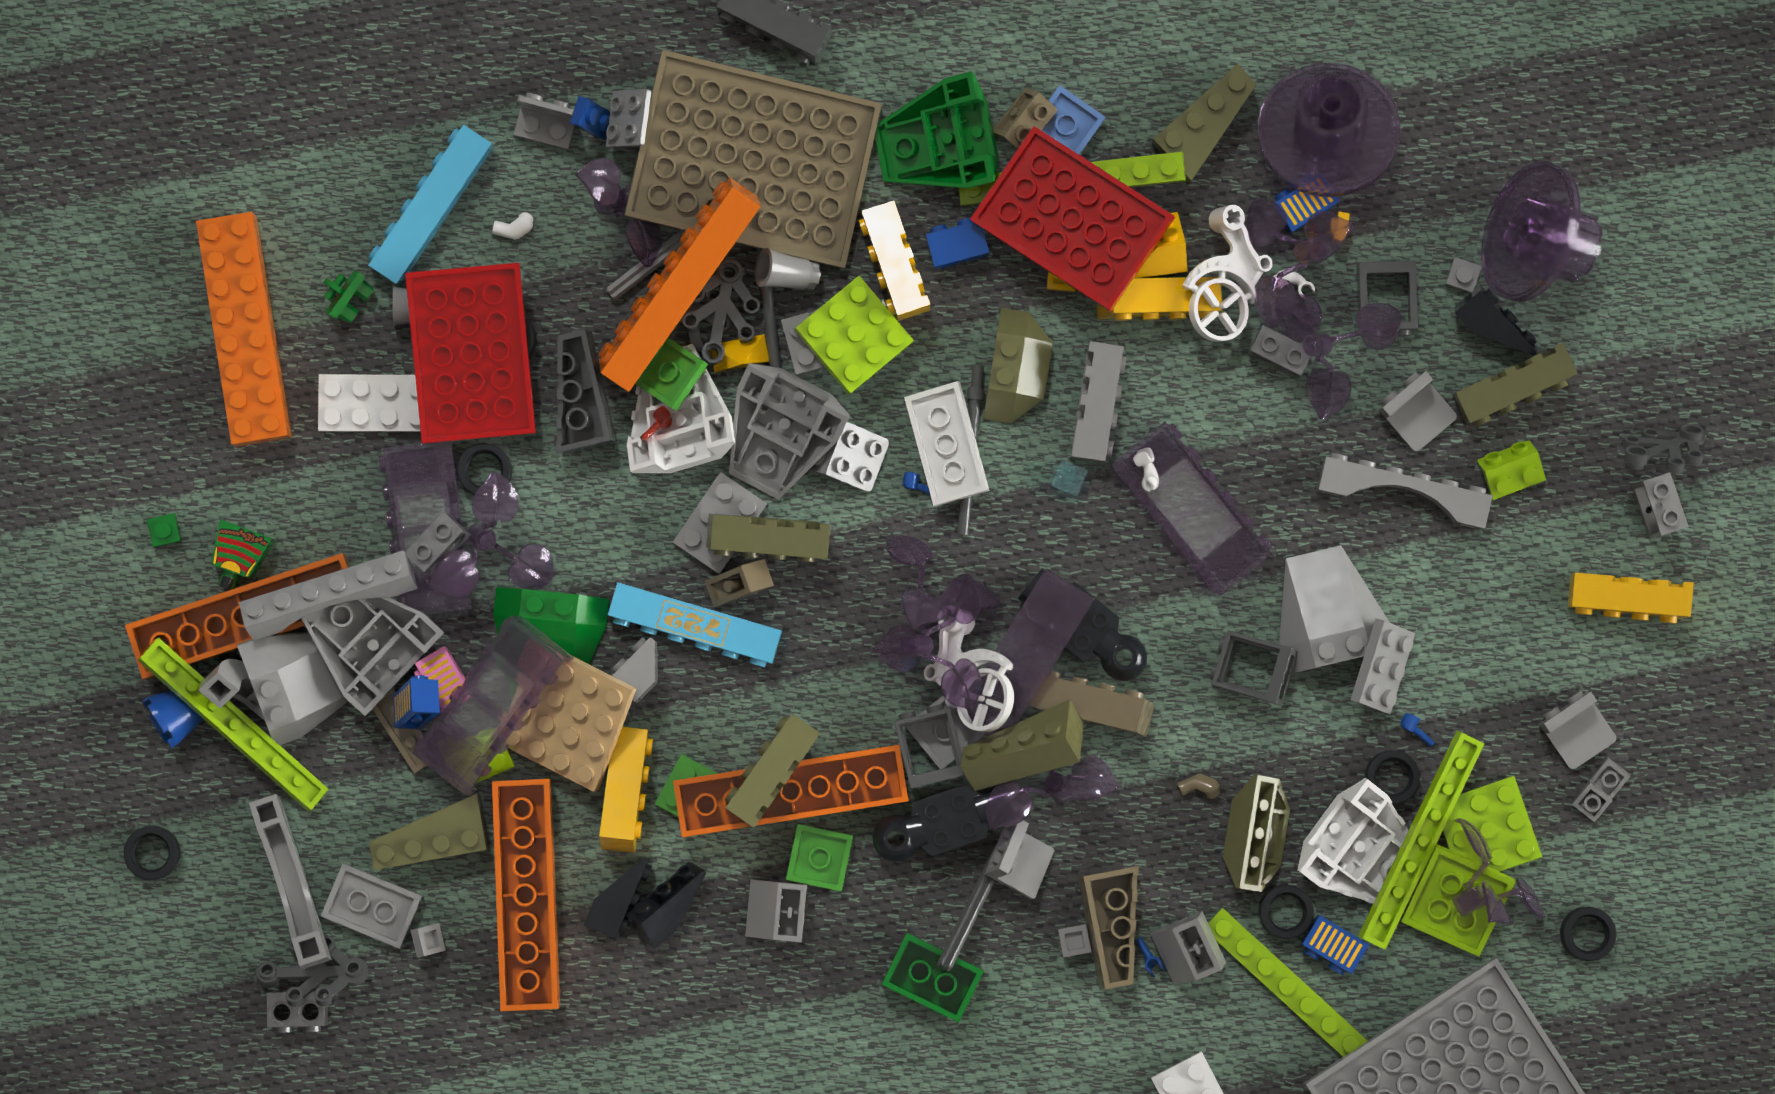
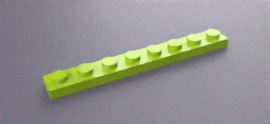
[959,152,1186,206]
[138,637,328,811]
[1358,731,1484,950]
[1208,908,1368,1057]

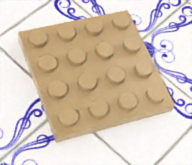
[501,640,637,792]

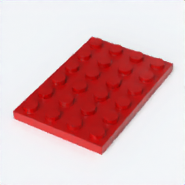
[970,126,1175,312]
[405,263,536,443]

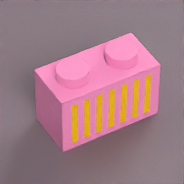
[414,646,475,713]

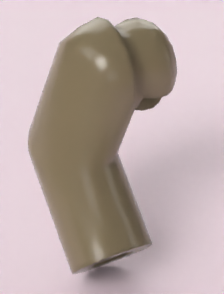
[1177,774,1221,799]

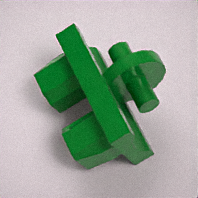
[323,270,374,323]

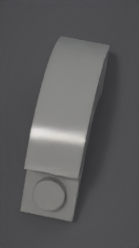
[198,659,265,721]

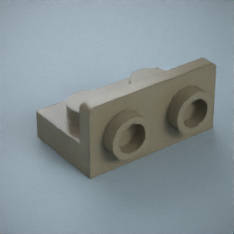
[993,87,1057,149]

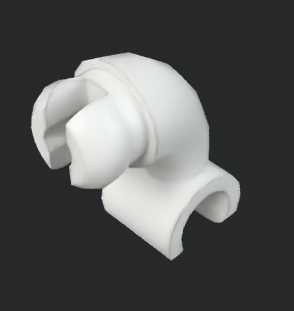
[1271,270,1315,300]
[1133,447,1159,492]

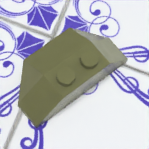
[983,308,1053,424]
[1223,774,1290,892]

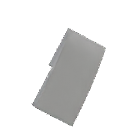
[1572,757,1630,822]

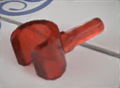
[640,406,672,442]

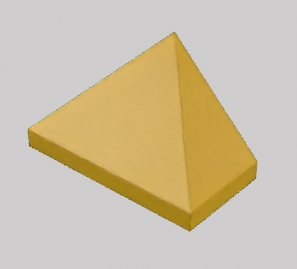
[710,334,769,373]

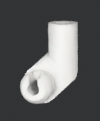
[492,212,533,240]

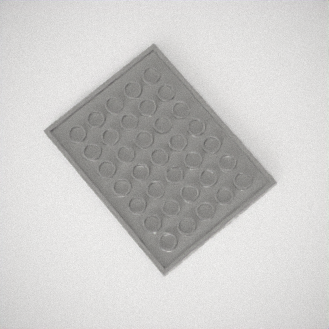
[1304,957,1585,1094]

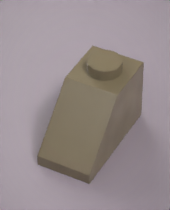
[705,559,774,607]

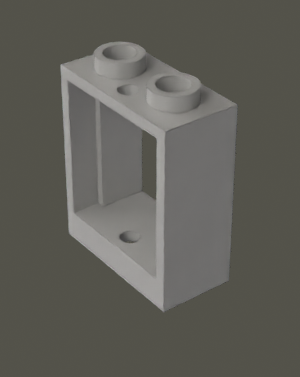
[1632,472,1689,539]

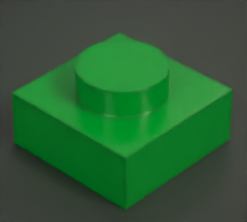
[147,513,182,548]

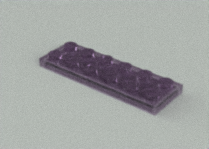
[956,569,1095,735]

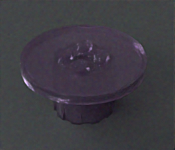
[1258,63,1400,197]
[1481,161,1603,302]

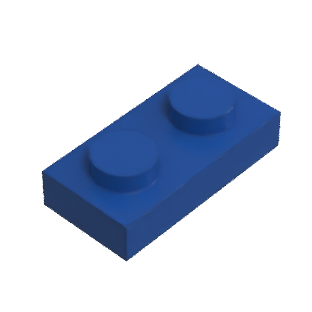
[570,96,610,140]

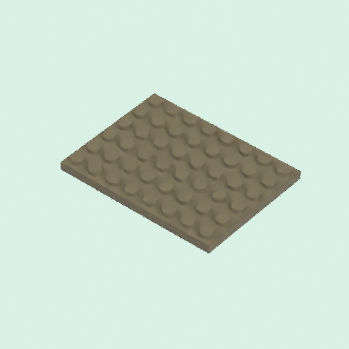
[624,49,882,269]

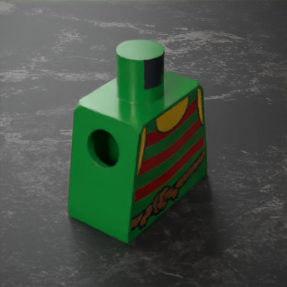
[211,520,275,590]

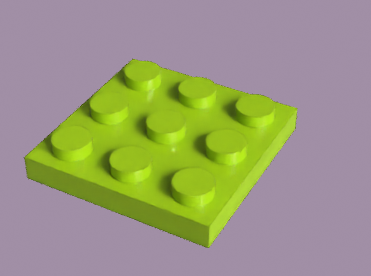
[794,276,914,395]
[1442,776,1542,872]
[1401,844,1516,957]

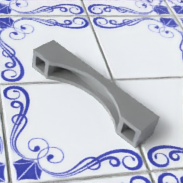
[1316,453,1493,530]
[239,550,418,640]
[249,794,332,969]

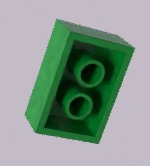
[881,932,984,1023]

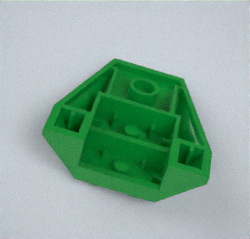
[875,71,999,189]
[493,587,609,702]

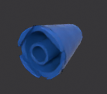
[142,690,204,749]

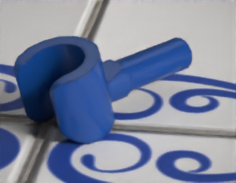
[903,472,930,495]
[1401,713,1435,747]
[1136,937,1165,977]

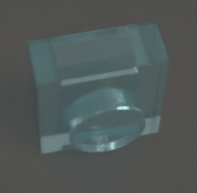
[1051,460,1088,497]

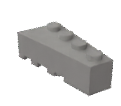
[1070,341,1126,463]

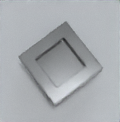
[1445,257,1482,293]
[411,923,446,958]
[1058,924,1091,958]

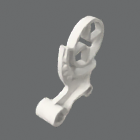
[1182,205,1273,342]
[924,606,1014,732]

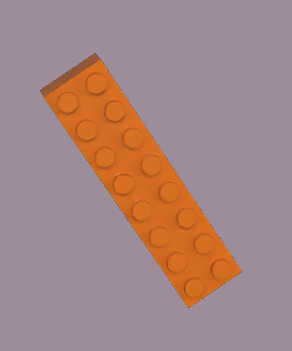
[598,177,761,392]
[196,212,292,447]
[125,553,350,680]
[673,745,909,837]
[492,779,560,1011]

